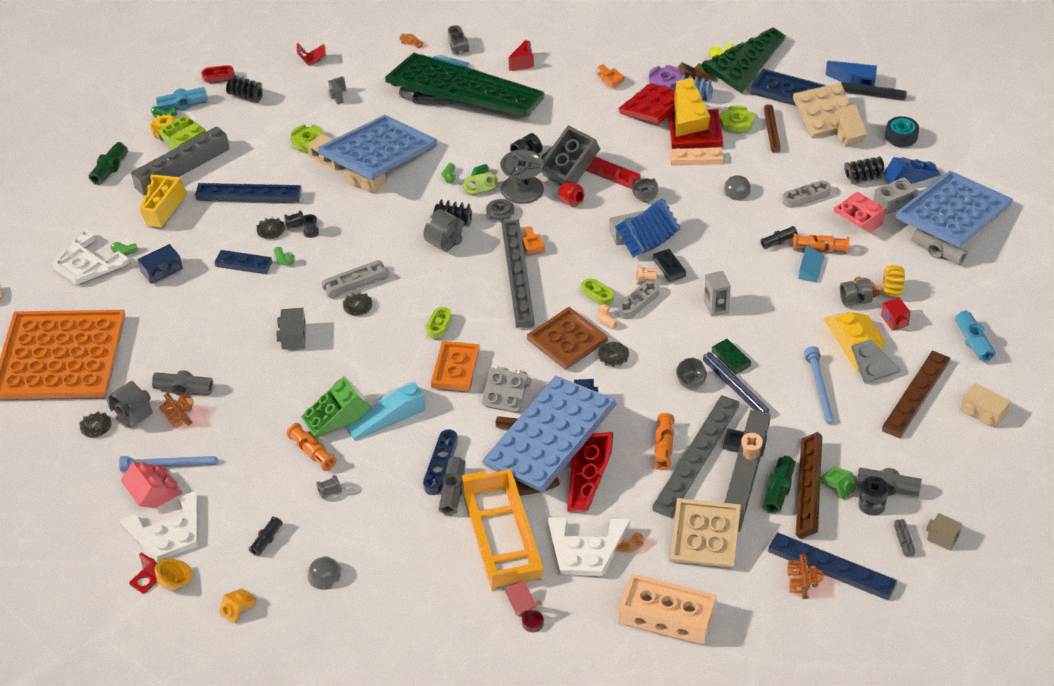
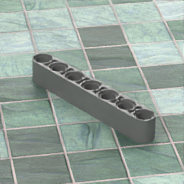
[724,410,771,532]

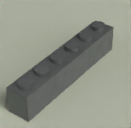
[131,126,230,196]

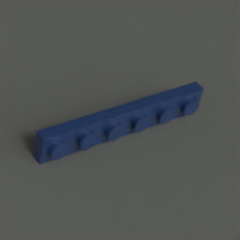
[195,183,302,202]
[768,532,897,601]

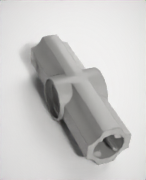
[911,229,968,265]

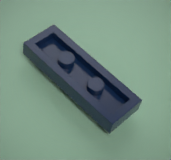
[215,250,273,275]

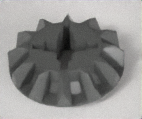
[486,199,514,221]

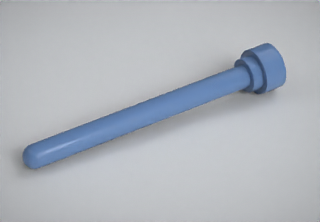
[804,346,834,424]
[119,456,218,472]

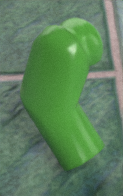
[441,163,456,183]
[111,242,138,256]
[274,247,295,266]

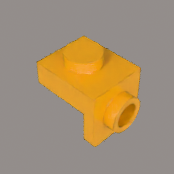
[219,588,257,623]

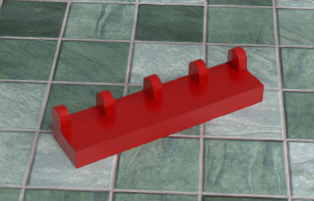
[586,157,641,189]

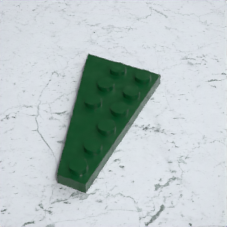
[701,27,786,94]

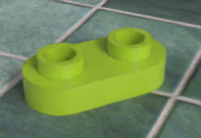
[463,172,498,195]
[581,278,614,305]
[426,307,452,339]

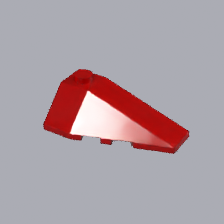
[567,432,614,512]

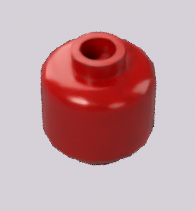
[558,182,585,206]

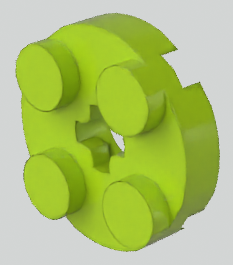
[720,105,754,133]
[290,125,323,154]

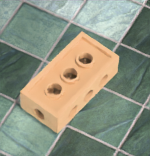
[619,573,717,645]

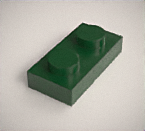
[712,339,751,375]

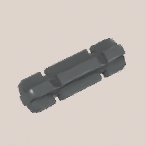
[894,519,916,557]

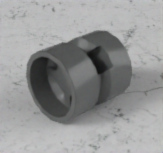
[840,278,873,306]

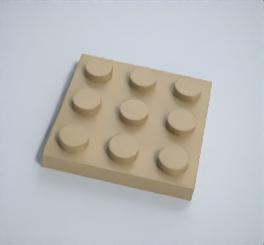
[793,82,851,138]
[670,498,741,568]

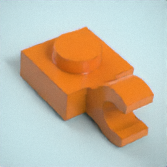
[597,64,625,88]
[522,226,545,255]

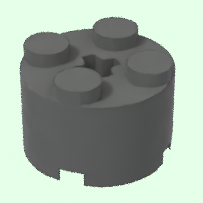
[423,209,464,252]
[107,381,153,428]

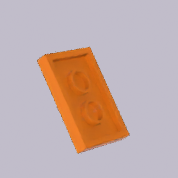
[431,341,480,392]

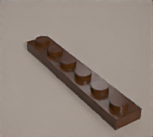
[882,350,950,439]
[796,432,823,539]

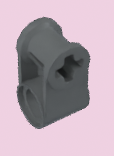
[448,25,469,55]

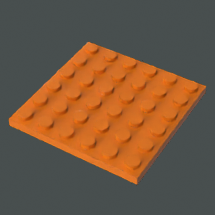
[0,309,126,399]

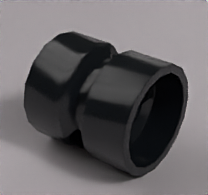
[510,133,543,154]
[858,476,889,516]

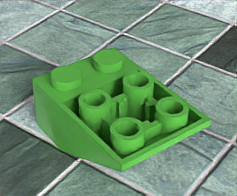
[301,376,371,437]

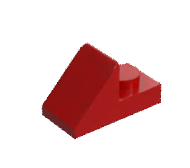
[508,40,534,71]

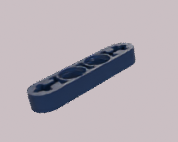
[423,429,458,495]

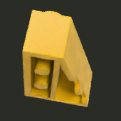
[674,78,710,137]
[140,174,187,228]

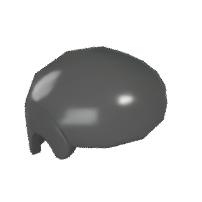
[724,175,751,200]
[632,178,659,201]
[676,357,707,389]
[308,556,341,589]

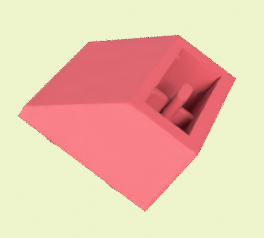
[833,191,885,233]
[121,462,183,508]

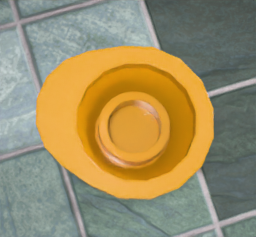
[155,558,193,591]

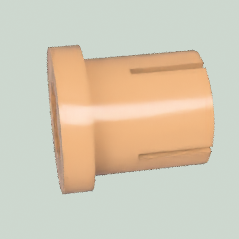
[636,265,657,284]
[741,433,762,460]

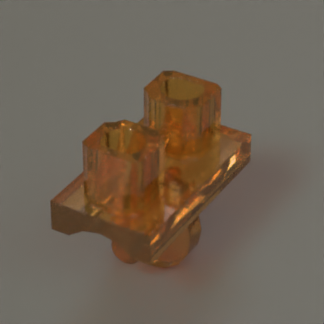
[159,392,194,429]
[787,554,824,599]

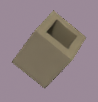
[926,513,962,551]

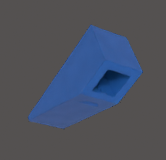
[826,60,877,86]
[883,157,941,184]

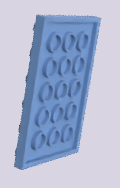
[318,115,437,180]
[895,171,1013,248]
[482,375,617,493]

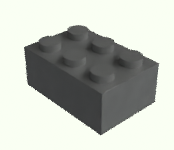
[542,125,600,185]

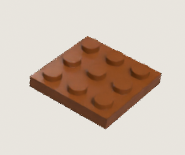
[527,307,608,370]

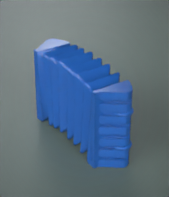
[615,198,680,258]

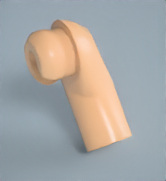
[598,304,618,329]

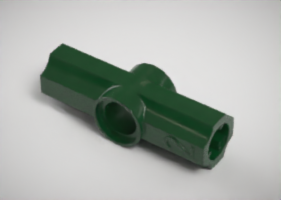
[88,142,128,185]
[763,455,796,514]

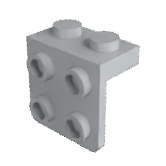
[482,366,532,413]

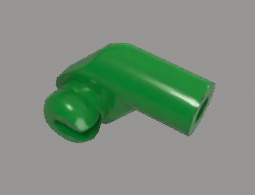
[151,106,177,118]
[471,164,489,184]

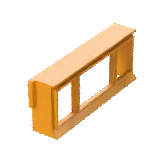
[462,469,543,591]

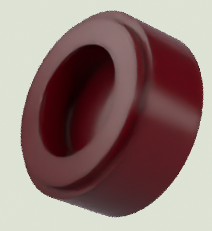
[522,610,544,633]

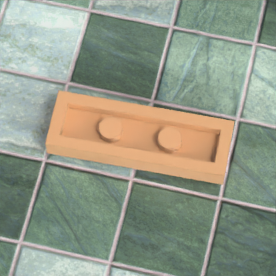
[670,148,723,166]

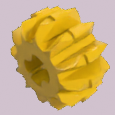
[150,114,177,141]
[882,265,905,297]

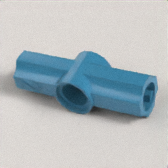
[156,87,208,110]
[955,310,996,363]

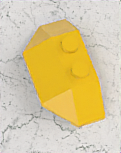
[824,312,885,372]

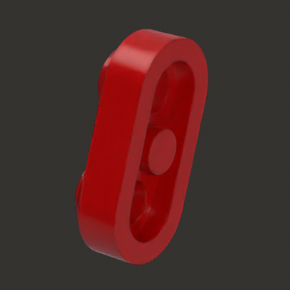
[201,65,235,83]

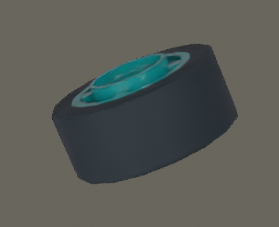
[885,116,919,147]

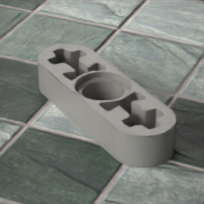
[783,180,831,208]
[618,281,659,319]

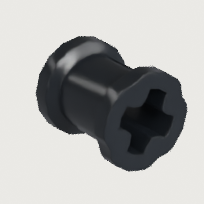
[284,210,304,230]
[301,214,319,238]

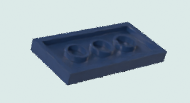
[750,68,826,105]

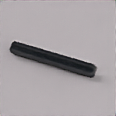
[841,82,907,100]

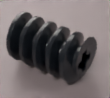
[226,75,263,103]
[844,156,884,184]
[433,199,472,226]

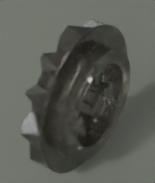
[256,216,285,239]
[343,292,373,316]
[598,342,629,368]
[79,411,112,438]

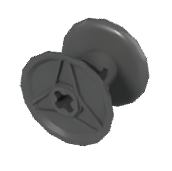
[500,150,544,204]

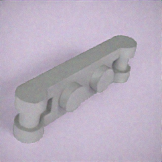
[321,260,389,298]

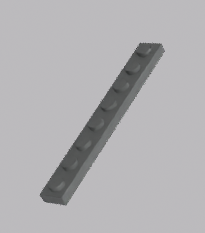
[501,219,535,328]
[652,395,740,518]

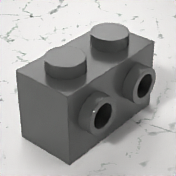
[276,308,306,349]

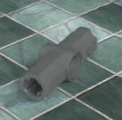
[152,370,213,396]
[439,457,466,516]
[856,467,922,497]

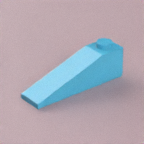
[346,382,426,440]

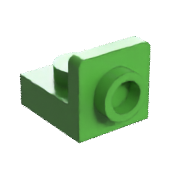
[821,466,857,499]

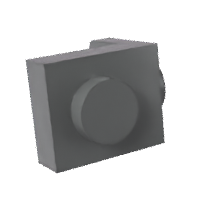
[328,76,346,105]

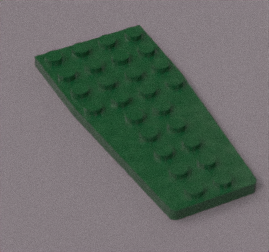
[385,52,544,117]

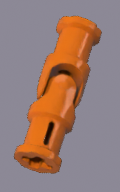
[793,234,849,253]
[653,413,675,470]
[286,423,337,471]

